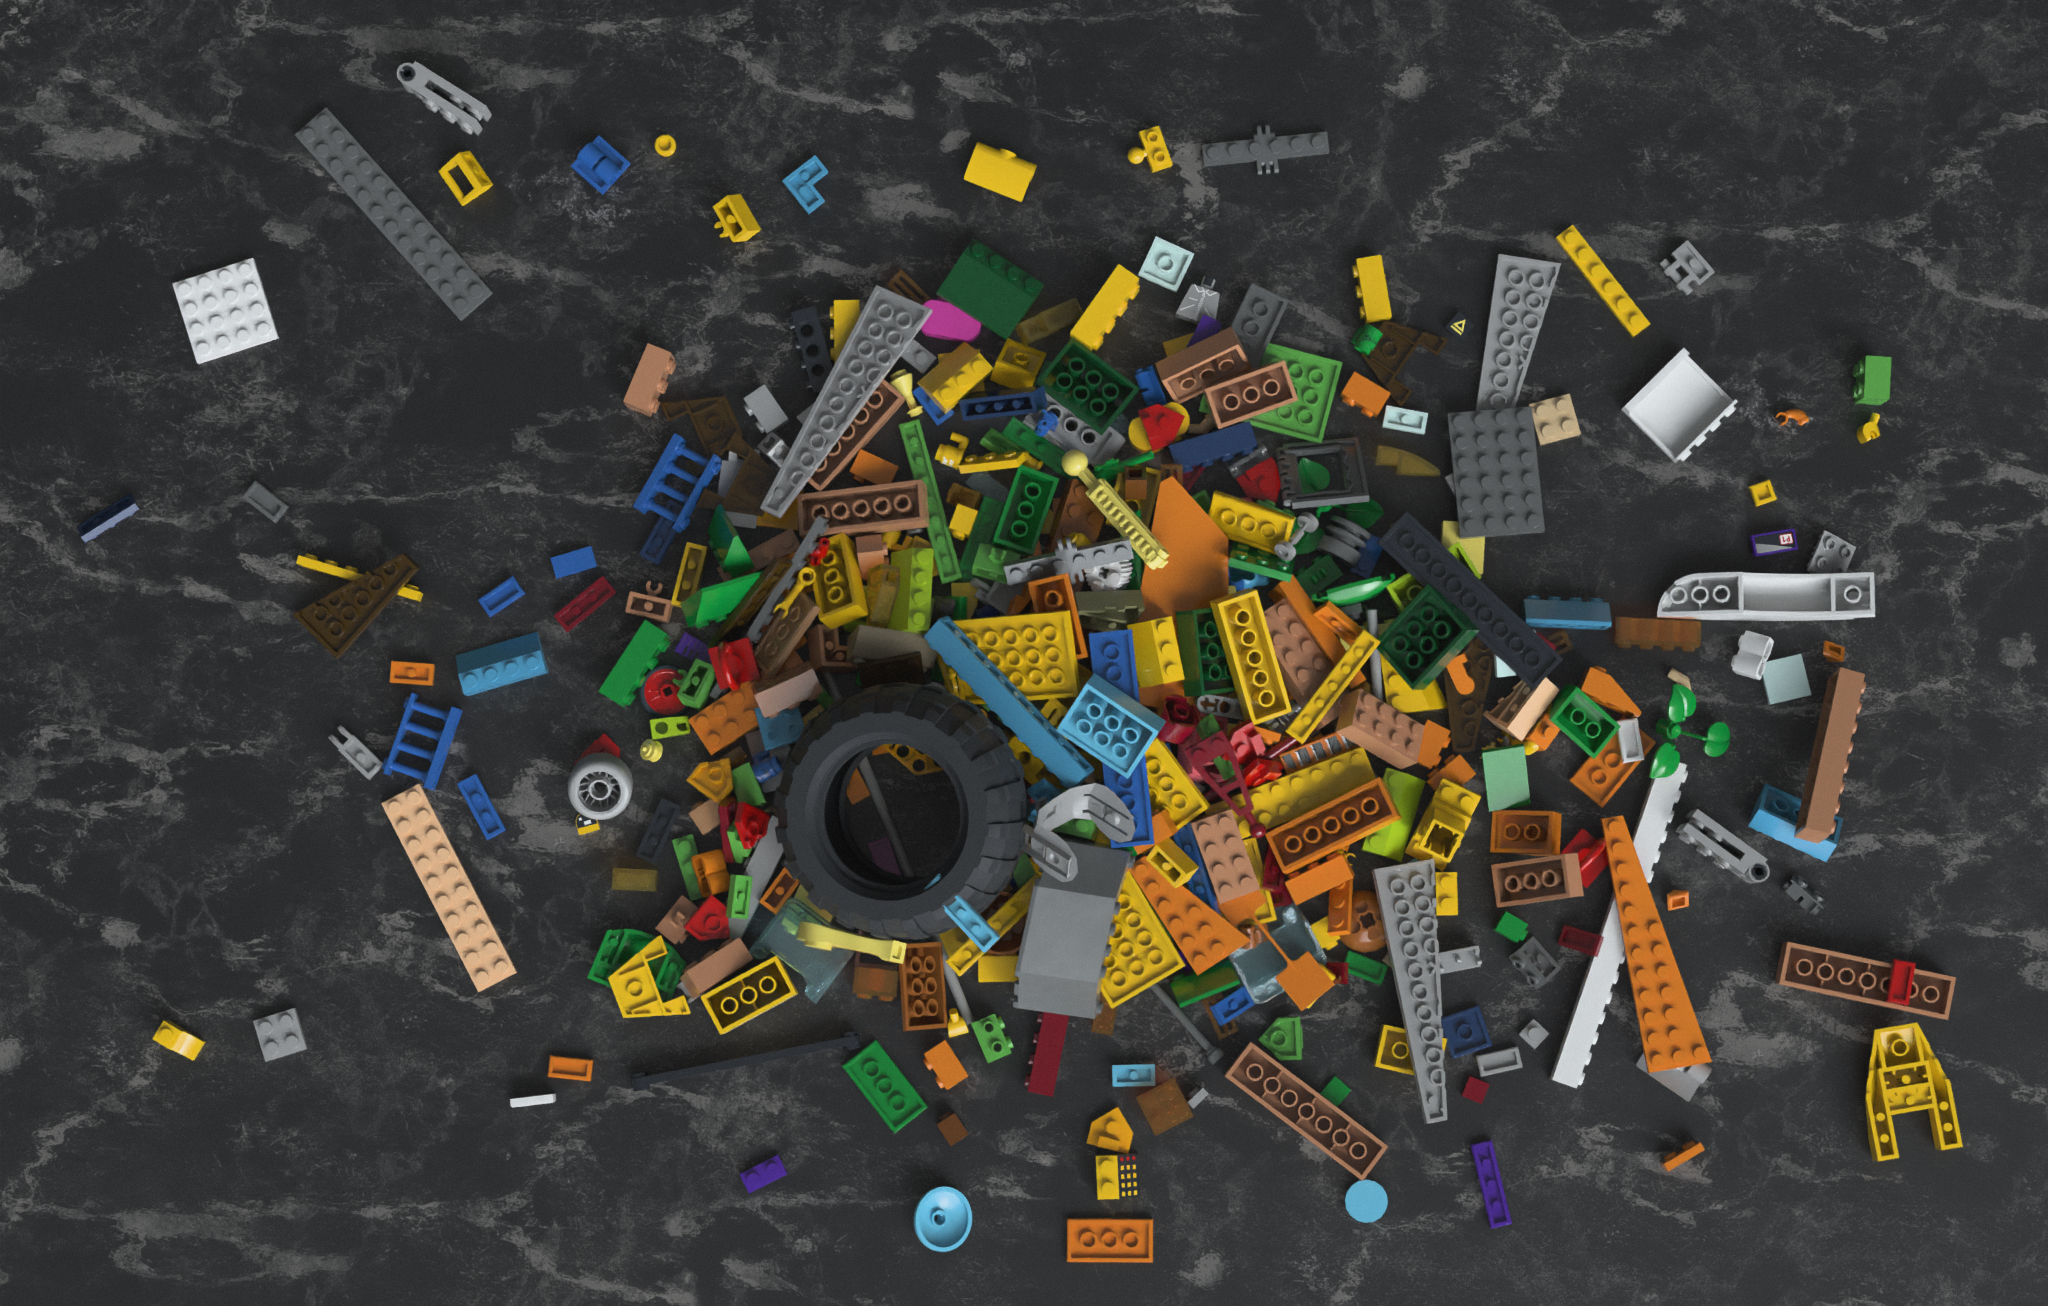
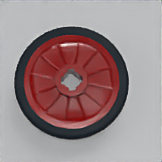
[639,664,690,718]

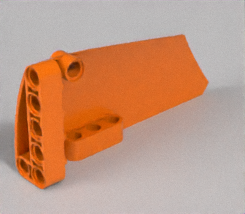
[1136,476,1228,717]

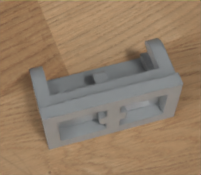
[1438,945,1482,974]

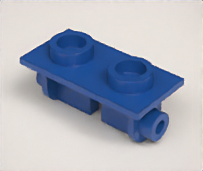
[1134,365,1167,408]
[1034,409,1059,437]

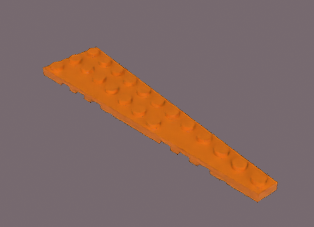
[1601,815,1712,1073]

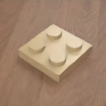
[1528,394,1581,446]

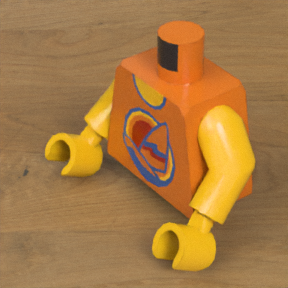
[1497,703,1560,755]

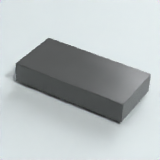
[242,480,289,523]

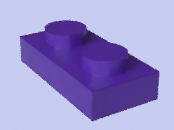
[740,1155,788,1193]

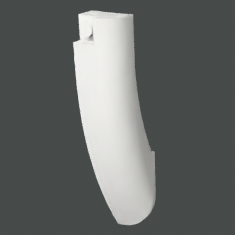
[1657,572,1875,621]

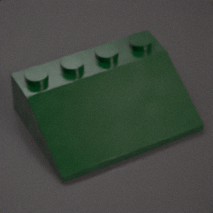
[936,239,1044,340]
[1035,337,1140,436]
[1376,584,1480,690]
[1176,607,1236,697]

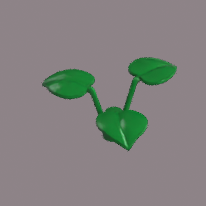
[1290,458,1384,555]
[1649,684,1731,779]

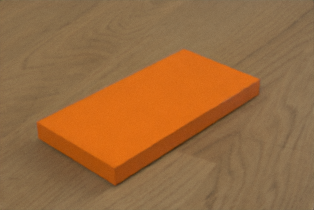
[1569,715,1656,808]
[1067,1218,1153,1262]

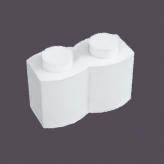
[1731,630,1774,680]

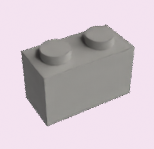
[743,385,789,434]

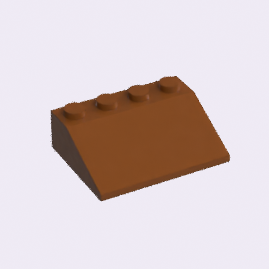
[899,942,948,1031]

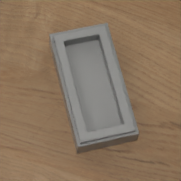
[1476,1046,1523,1077]

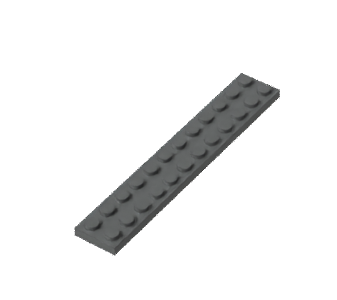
[295,108,493,321]

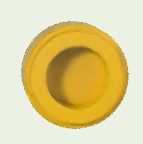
[655,134,676,157]

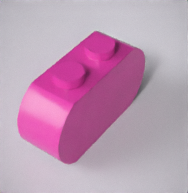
[921,298,981,344]

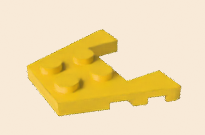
[608,935,691,1018]

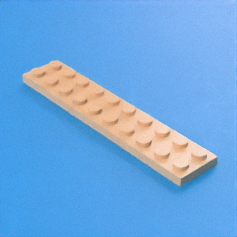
[381,784,517,992]

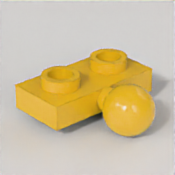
[1128,126,1173,173]

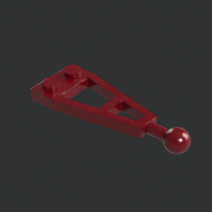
[1185,729,1266,838]

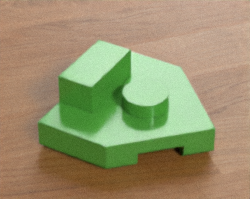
[727,819,752,864]
[1258,1016,1303,1060]

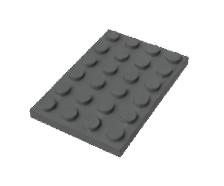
[1447,407,1545,539]

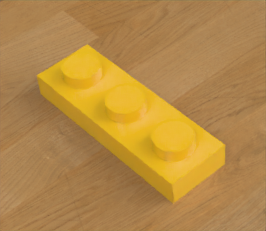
[959,450,1026,474]

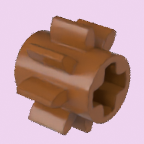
[1239,924,1261,949]

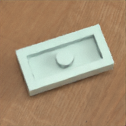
[1382,406,1428,435]

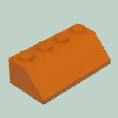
[1028,573,1088,659]

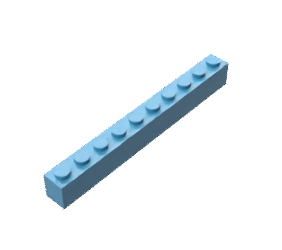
[924,616,1095,789]

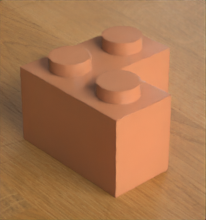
[807,624,858,674]

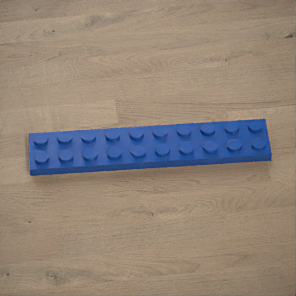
[1089,629,1155,848]

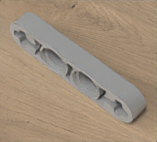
[1194,695,1274,724]

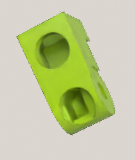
[649,716,691,740]

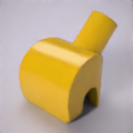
[1856,413,1880,444]
[947,1008,969,1038]

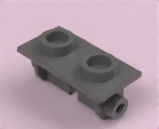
[1224,440,1270,480]
[1783,874,1825,915]

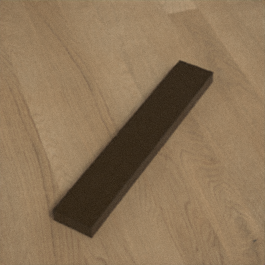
[707,557,793,648]

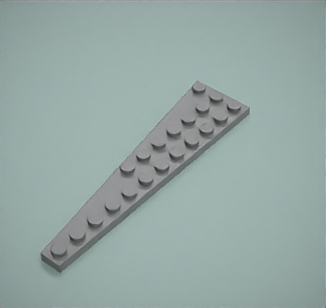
[1475,254,1561,411]
[760,285,933,518]
[1372,859,1447,1124]

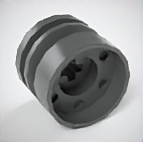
[1316,515,1371,568]

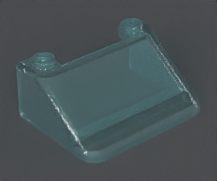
[749,898,856,1004]
[1227,902,1327,1004]

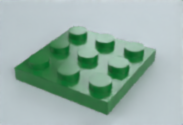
[1228,540,1295,582]

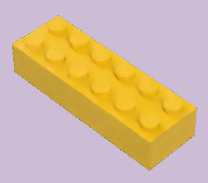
[1210,588,1292,725]

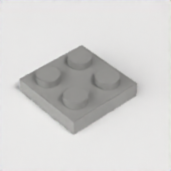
[253,1008,308,1062]

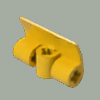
[964,142,1037,202]

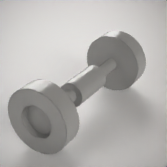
[1274,512,1319,561]

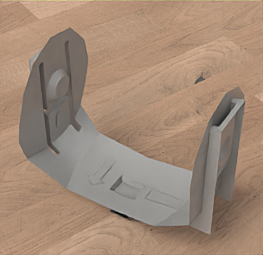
[1018,783,1135,882]

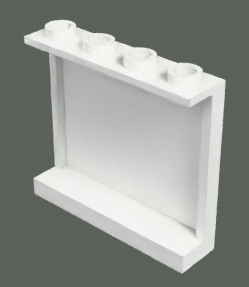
[1621,348,1738,463]

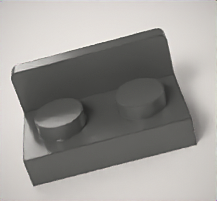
[1509,936,1561,989]

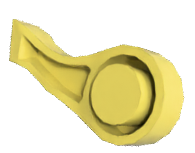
[796,922,907,964]

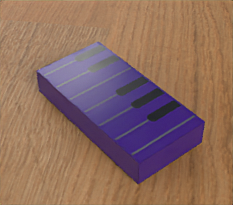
[675,633,712,665]

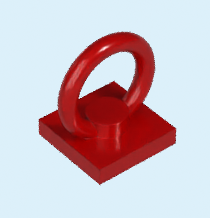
[708,637,762,691]
[1560,828,1609,888]

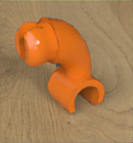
[1774,409,1809,426]

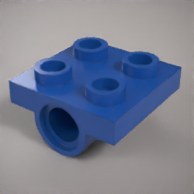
[571,136,631,195]

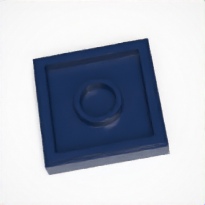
[1441,1005,1493,1059]

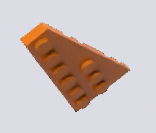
[1129,855,1251,975]

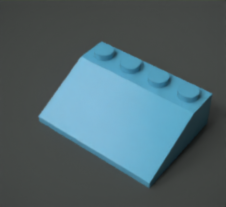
[1056,673,1166,779]

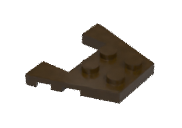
[1361,320,1448,407]
[661,396,744,477]
[697,432,777,517]

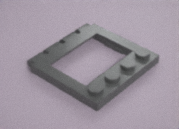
[1275,437,1369,509]

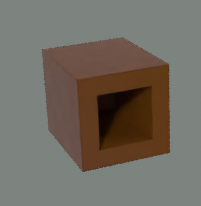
[1124,466,1147,500]
[937,1111,969,1146]

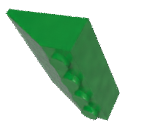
[681,570,770,629]

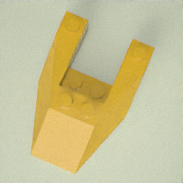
[1865,1022,1963,1161]

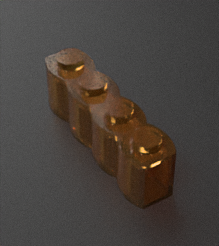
[1613,617,1701,652]

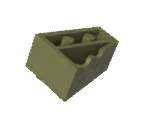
[1073,590,1145,632]

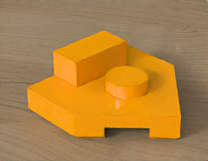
[687,758,734,804]
[1087,1107,1133,1154]

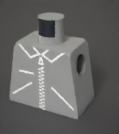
[1175,276,1220,325]

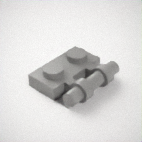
[1660,240,1715,295]

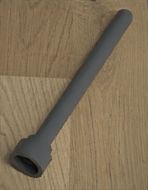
[1150,983,1225,1065]

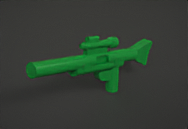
[1069,451,1154,487]

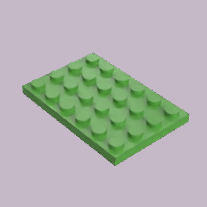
[1199,330,1343,443]

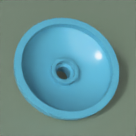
[914,1186,972,1252]

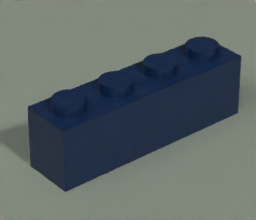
[959,385,1048,421]
[1168,421,1257,474]

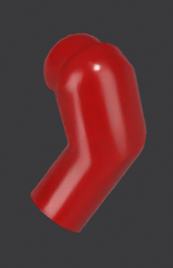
[808,538,830,566]

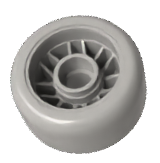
[568,752,633,820]

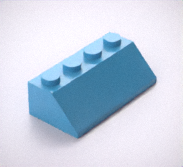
[1521,596,1612,630]
[456,632,549,696]
[1748,783,1843,862]

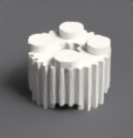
[1084,559,1133,591]

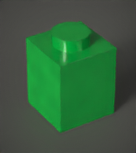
[1493,911,1529,943]

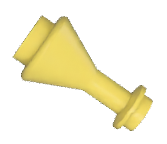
[889,369,923,417]

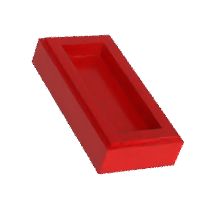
[1886,959,1916,1005]

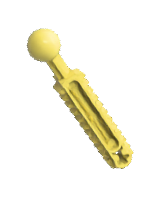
[1062,449,1170,570]

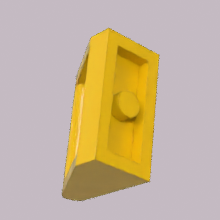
[438,151,493,206]

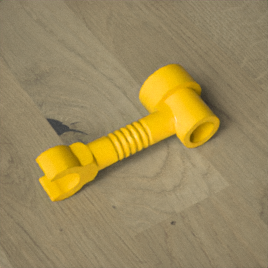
[773,567,816,619]

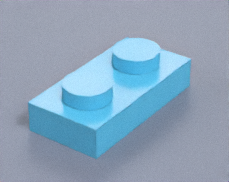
[1112,1064,1156,1087]

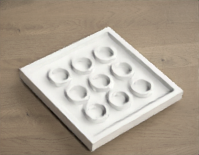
[173,258,279,364]

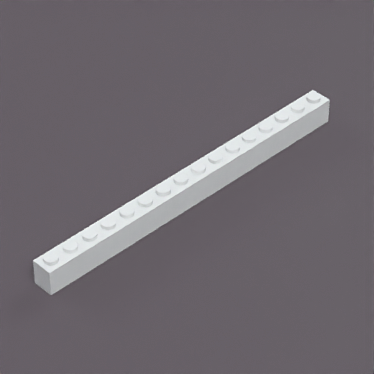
[1550,762,1688,1088]

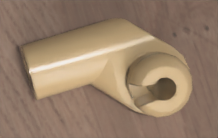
[1188,414,1215,435]
[1667,668,1691,690]

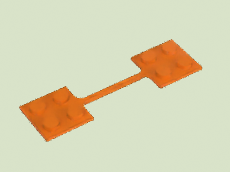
[1213,889,1335,1011]

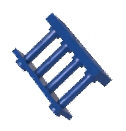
[633,433,722,534]
[382,693,463,791]

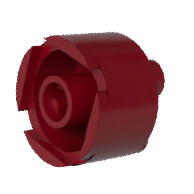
[1154,694,1201,744]

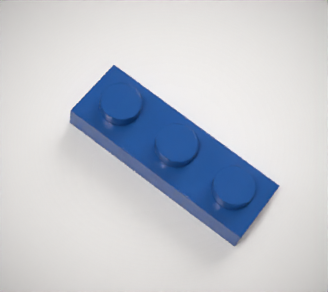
[457,774,506,840]

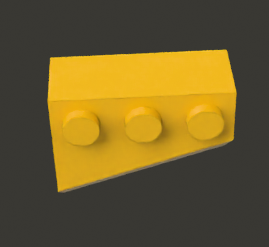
[1380,653,1448,714]

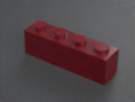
[1024,1011,1069,1097]

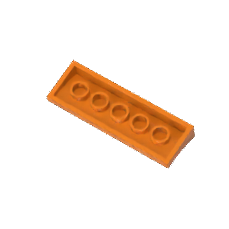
[1268,575,1366,691]

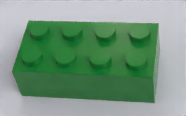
[599,620,671,708]

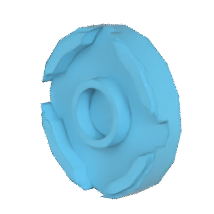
[1345,1180,1388,1223]

